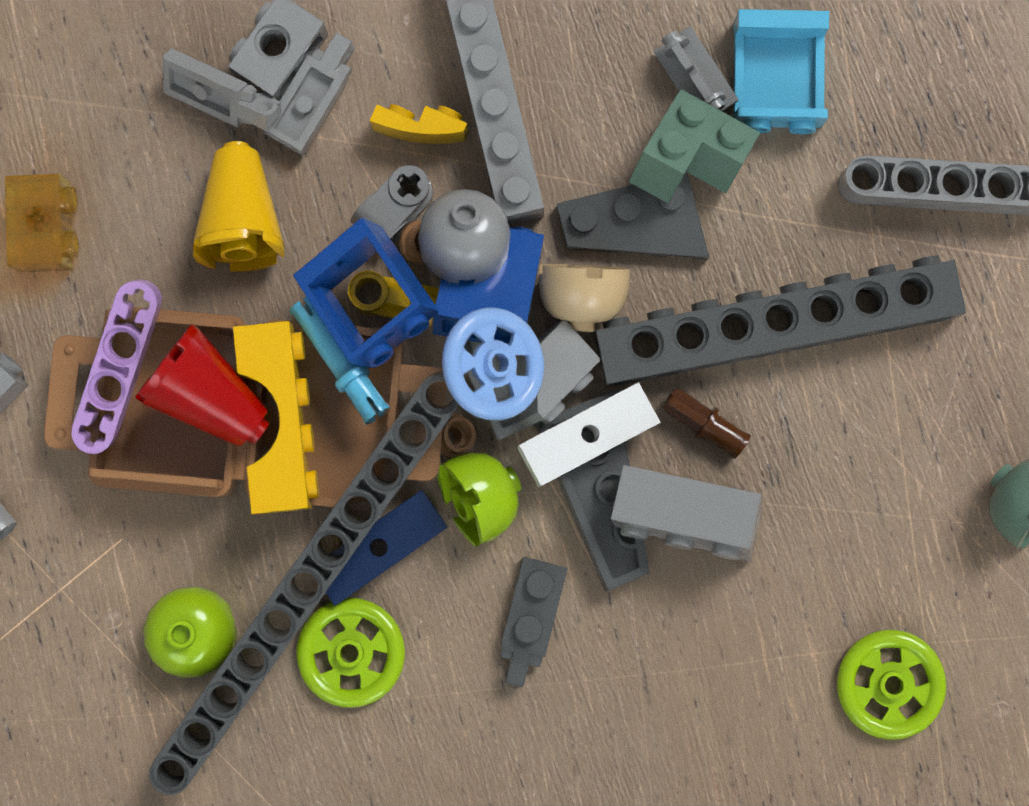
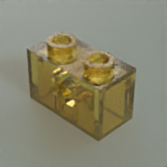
[5,173,79,273]

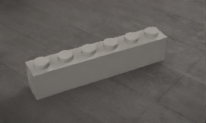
[445,0,544,226]

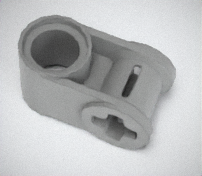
[350,165,433,244]

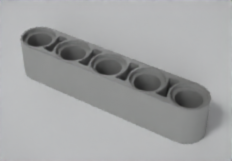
[838,155,1029,215]

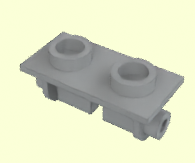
[653,26,739,111]

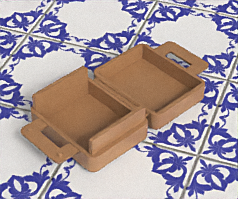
[44,307,447,512]

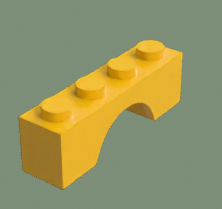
[233,321,319,515]

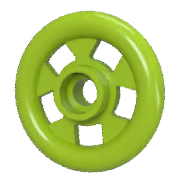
[296,598,405,708]
[837,629,946,740]

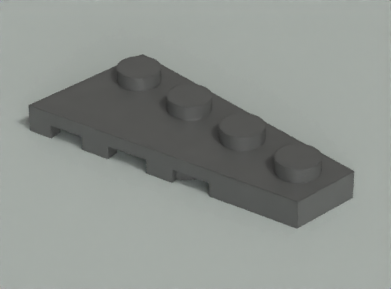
[535,388,649,591]

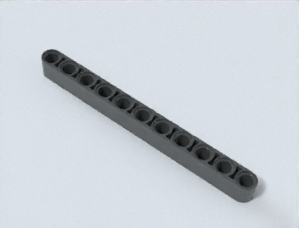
[149,371,459,795]

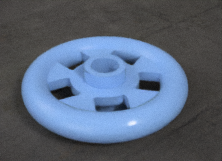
[442,308,544,421]

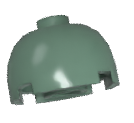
[989,459,1029,549]

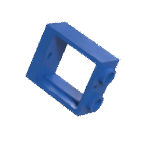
[293,217,439,369]

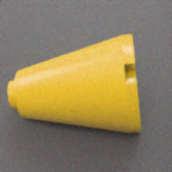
[192,141,285,272]

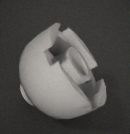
[418,189,511,284]

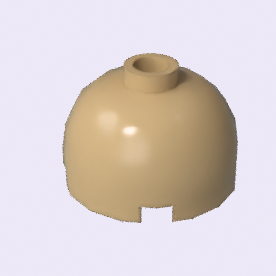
[539,264,630,332]

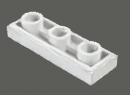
[517,382,660,488]

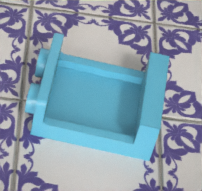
[733,9,829,134]

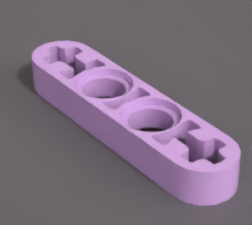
[71,279,162,454]

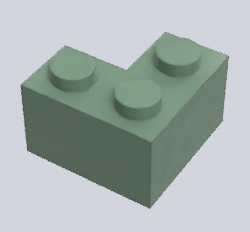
[629,89,760,204]

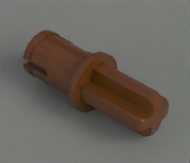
[663,388,751,459]

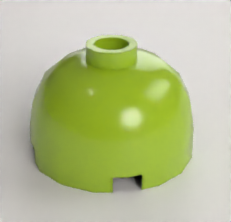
[437,453,521,546]
[143,587,237,678]

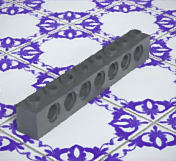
[594,255,966,388]

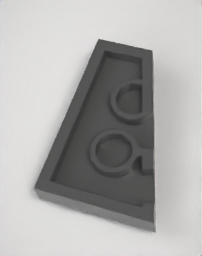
[556,172,709,260]

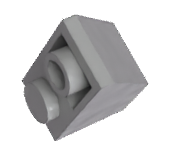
[518,320,601,428]

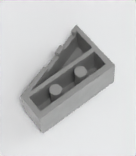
[611,465,762,562]

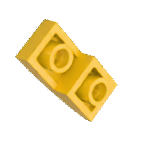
[369,104,468,144]

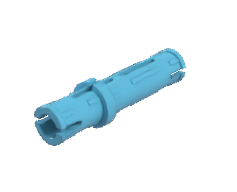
[289,297,390,425]

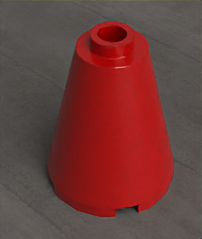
[134,324,270,447]

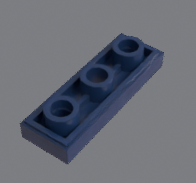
[326,490,448,606]

